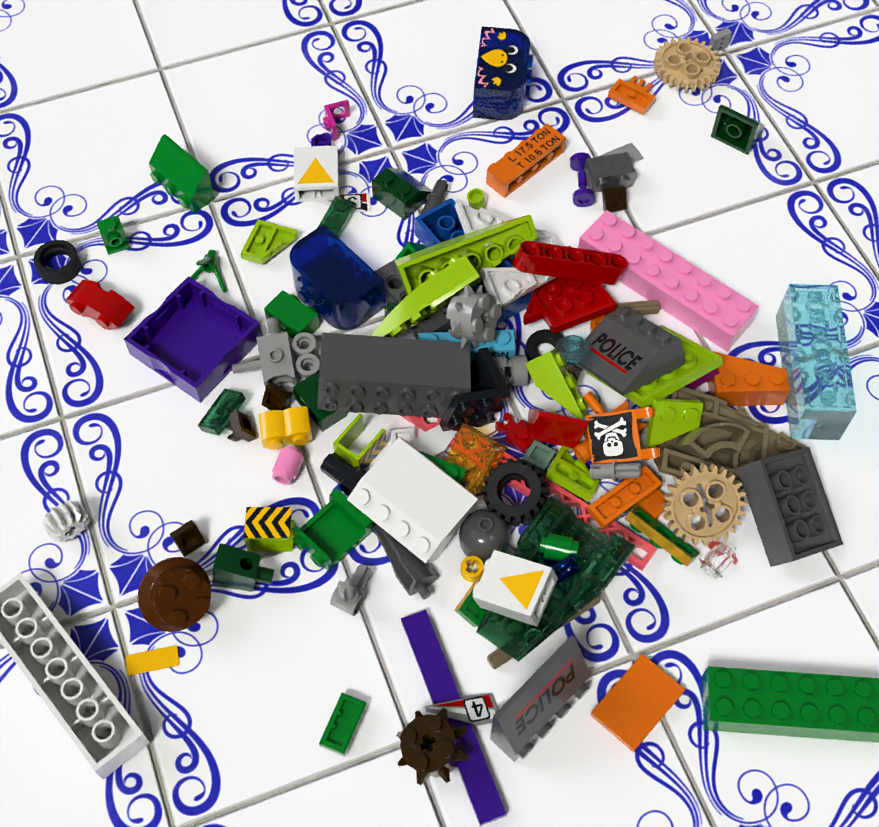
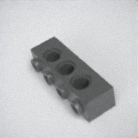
[372,259,450,339]

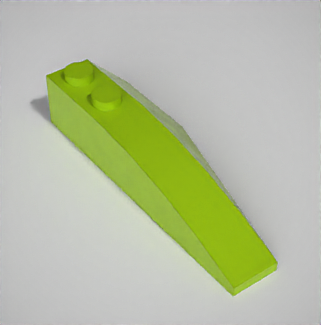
[394,214,538,295]
[371,255,482,338]

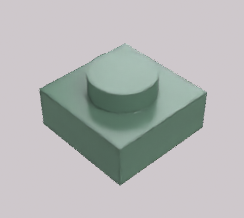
[523,440,556,474]

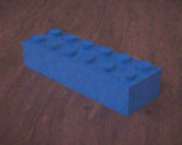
[415,198,533,326]

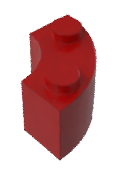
[65,280,135,330]

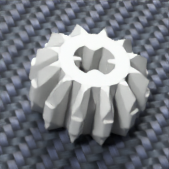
[42,500,90,543]

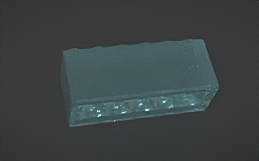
[776,284,857,440]

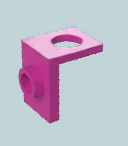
[323,99,350,140]

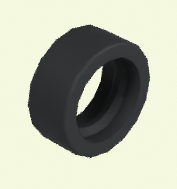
[33,240,81,284]

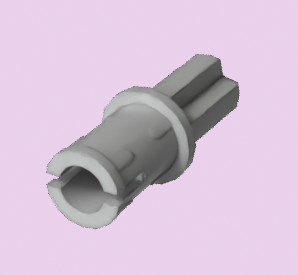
[590,461,642,481]

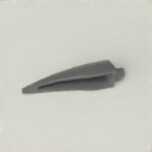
[372,520,438,600]

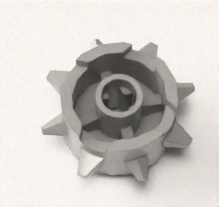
[446,285,502,348]

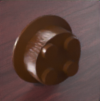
[138,557,211,632]

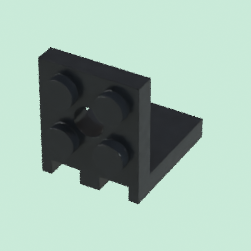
[439,347,511,431]

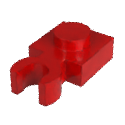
[495,413,537,454]

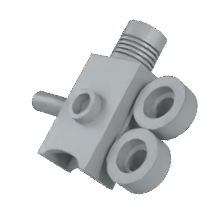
[232,318,320,388]

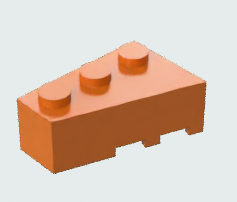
[707,351,790,406]

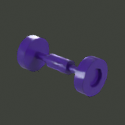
[570,152,595,207]

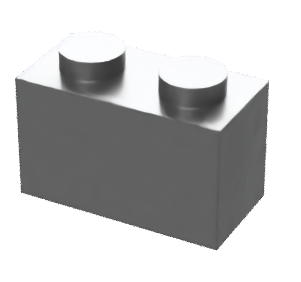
[584,152,635,193]

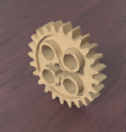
[653,36,722,92]
[661,462,747,547]

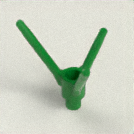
[191,249,227,292]

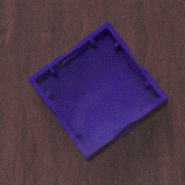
[124,276,263,403]

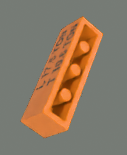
[486,123,566,198]

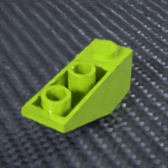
[525,349,589,419]

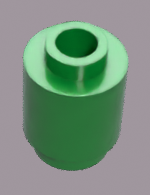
[539,532,580,564]

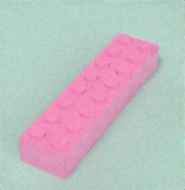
[578,210,759,352]

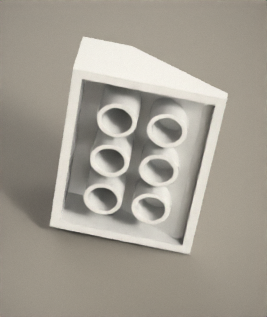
[347,437,479,563]

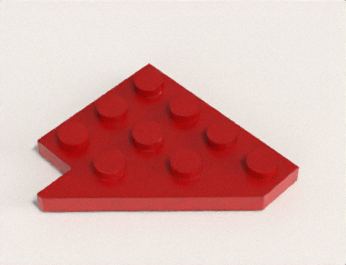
[523,246,617,334]

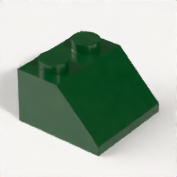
[710,104,765,155]
[372,167,432,220]

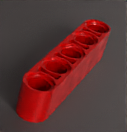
[513,241,628,285]

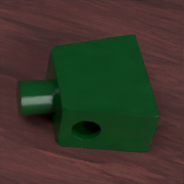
[212,543,275,592]

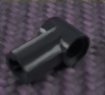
[320,452,367,497]

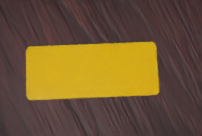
[125,645,179,676]

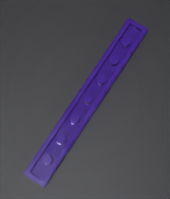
[401,610,507,826]

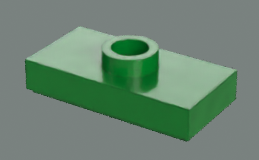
[319,693,367,756]

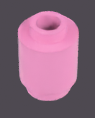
[272,446,304,485]

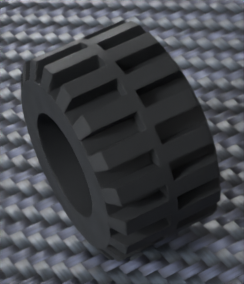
[482,458,549,527]

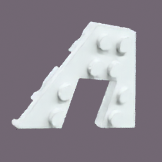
[455,200,558,307]

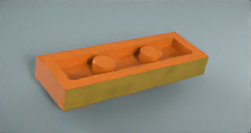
[587,466,663,530]

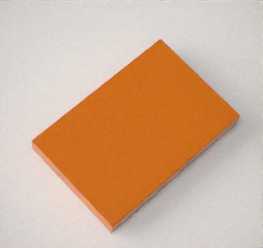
[590,654,686,752]

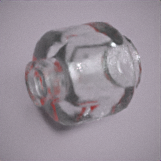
[699,539,738,579]

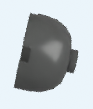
[459,509,510,561]

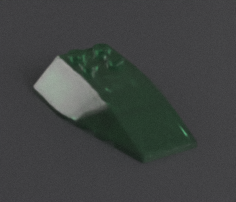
[476,496,636,662]

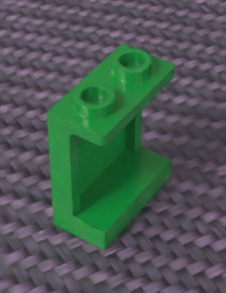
[292,488,373,572]

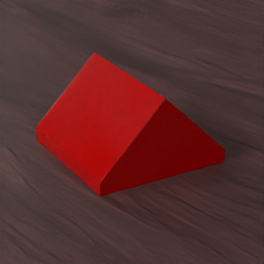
[528,408,588,448]

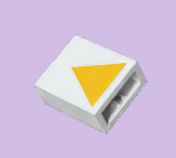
[294,145,339,202]
[473,550,558,627]

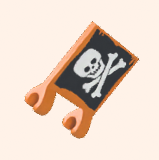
[586,407,661,464]

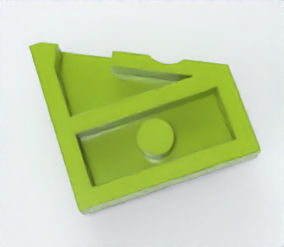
[240,219,299,265]
[645,398,704,447]
[545,446,600,502]

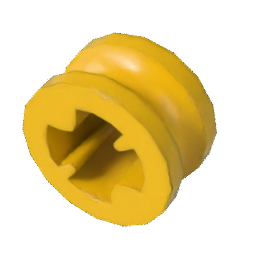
[460,555,484,582]

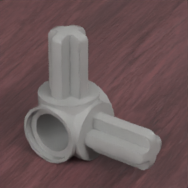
[330,564,372,616]

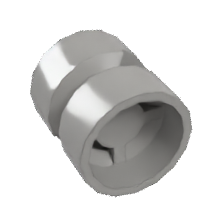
[492,355,528,387]

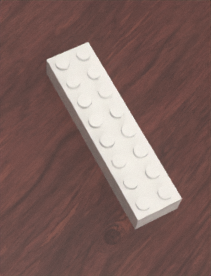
[0,573,150,780]

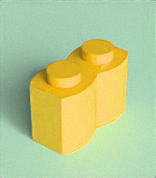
[259,406,313,450]

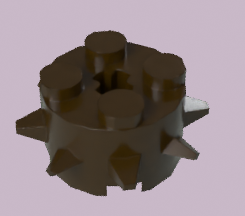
[396,708,469,785]

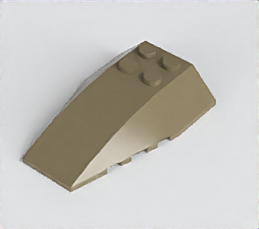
[653,387,807,489]

